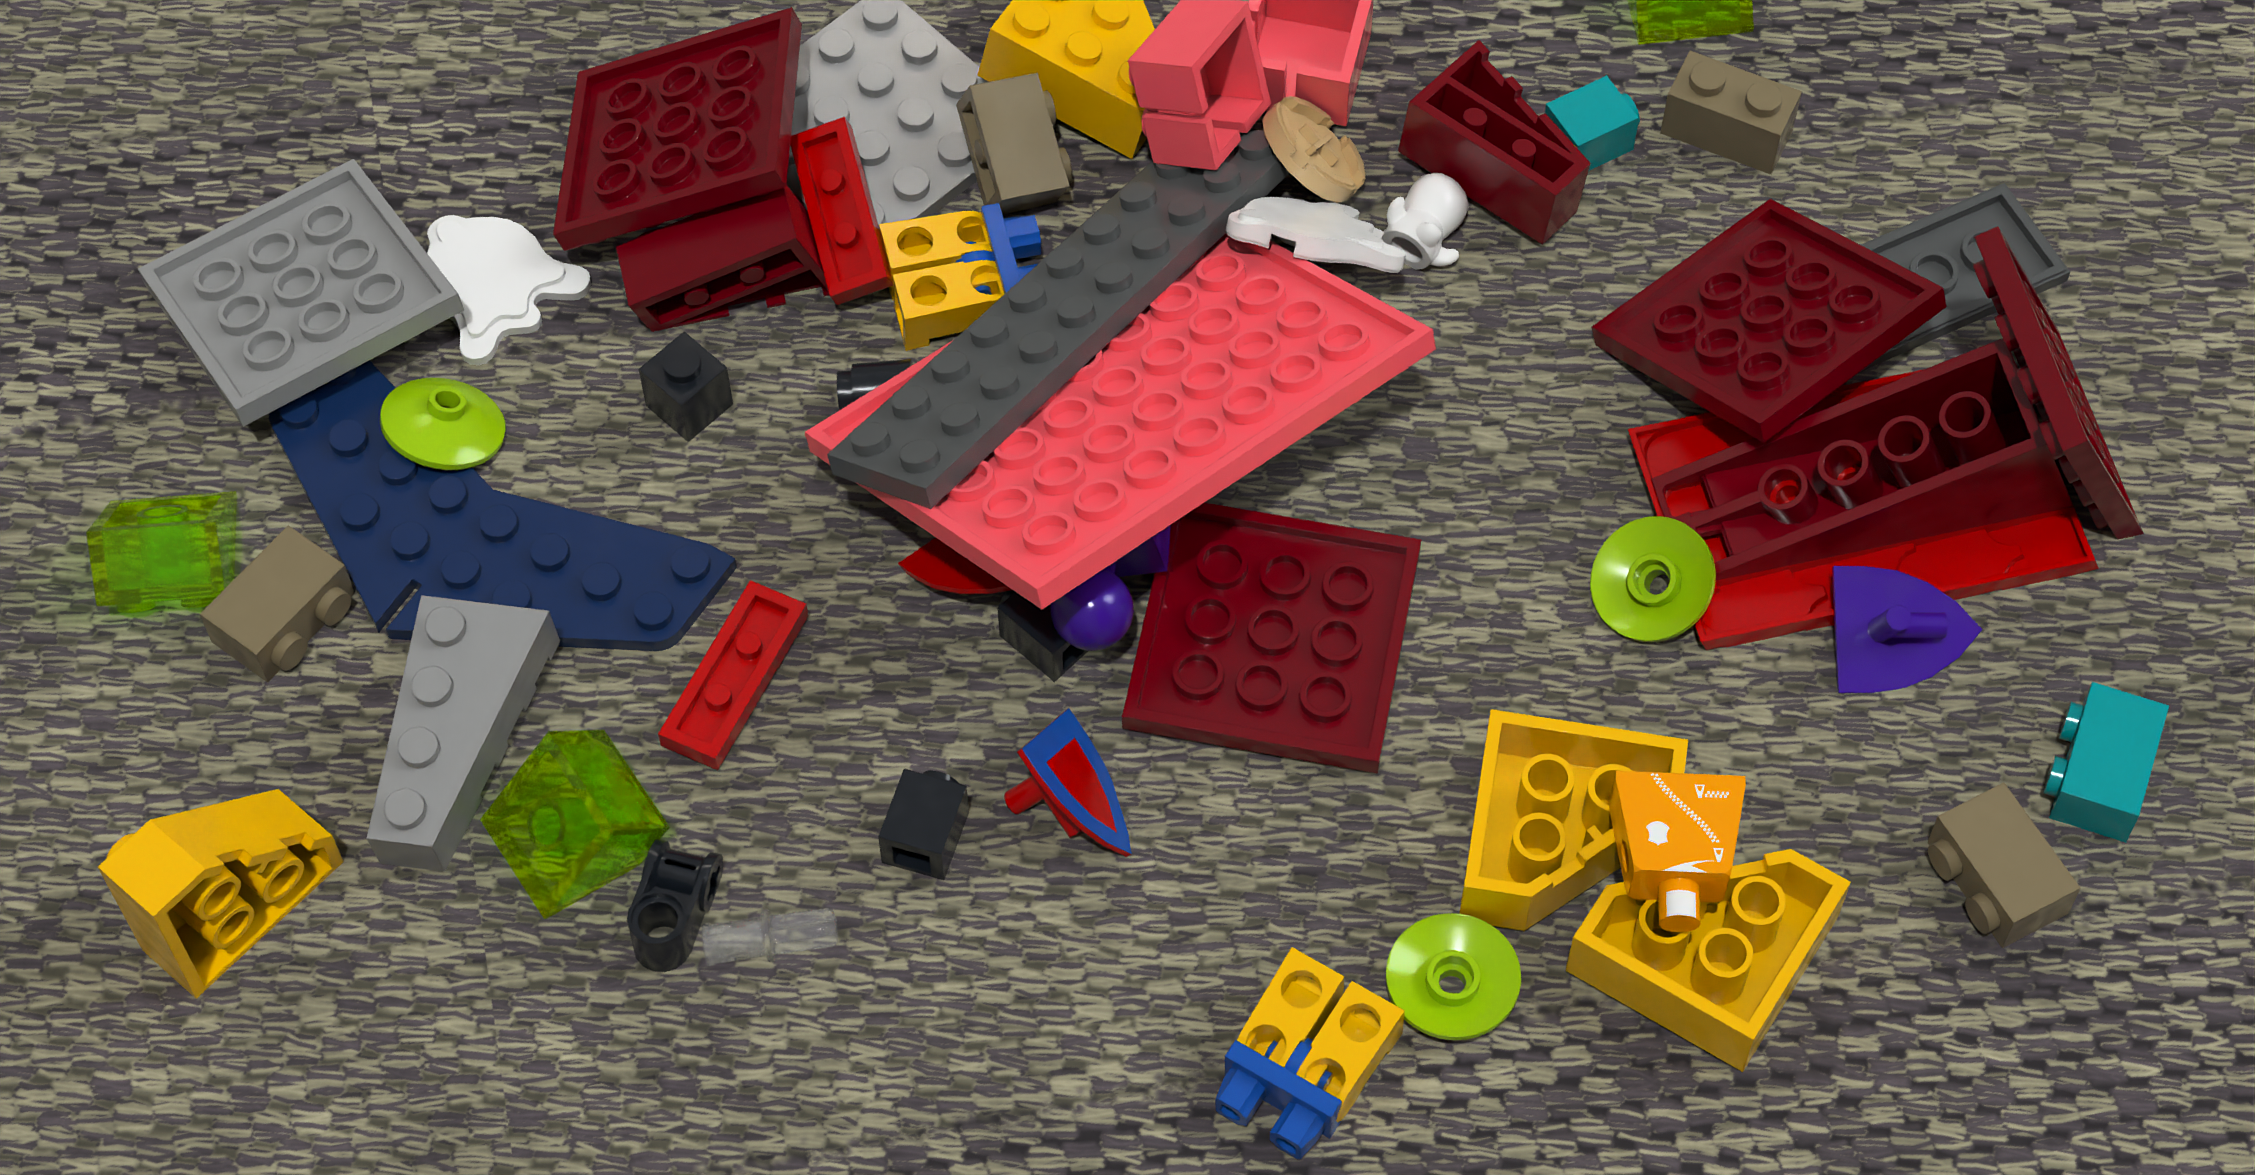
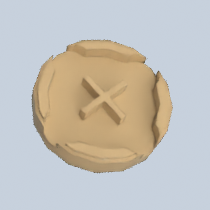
[1262,96,1366,203]

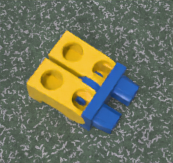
[879,203,1041,351]
[1215,947,1405,1159]

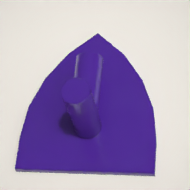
[1832,566,1982,693]

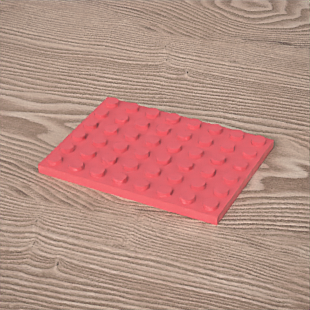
[805,233,1436,609]

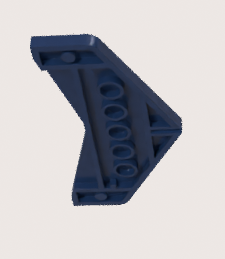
[269,360,737,651]

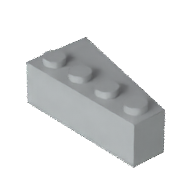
[366,595,560,872]

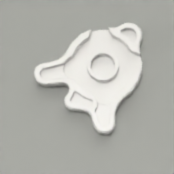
[1226,197,1406,273]
[427,215,591,365]

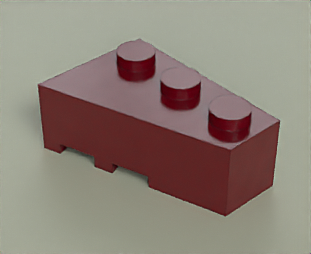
[1398,40,1591,245]
[616,185,830,332]

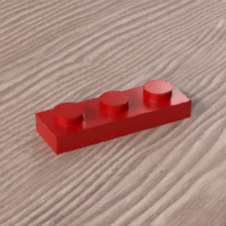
[790,117,893,305]
[658,580,808,770]

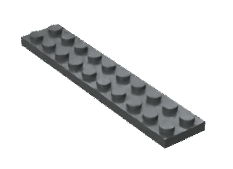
[827,128,1290,509]

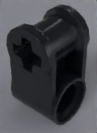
[627,839,723,972]

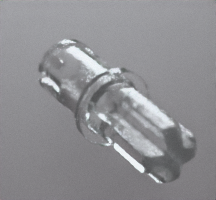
[702,908,838,966]

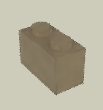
[1660,51,1802,175]
[956,73,1072,215]
[200,525,355,683]
[1927,782,2081,948]

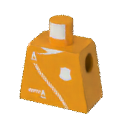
[1609,771,1746,933]

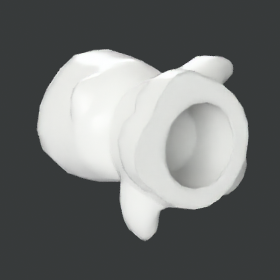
[1382,173,1469,270]

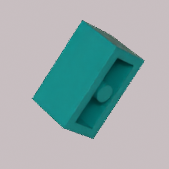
[2043,682,2169,843]

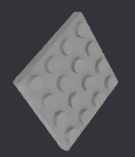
[786,0,988,226]
[138,159,464,427]

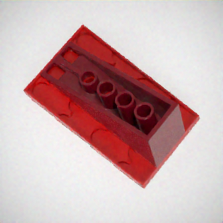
[1628,338,2099,650]

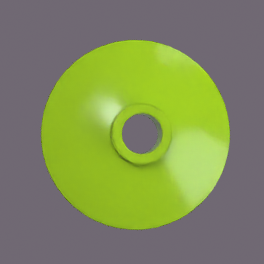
[380,378,506,470]
[1590,516,1716,642]
[1386,913,1521,1040]

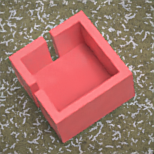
[1128,0,1271,170]
[1249,0,1374,126]

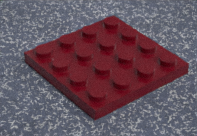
[553,7,802,251]
[1591,199,1947,443]
[1973,226,2144,540]
[1122,503,1422,774]

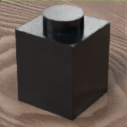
[638,332,733,442]
[997,590,1088,682]
[878,769,969,880]

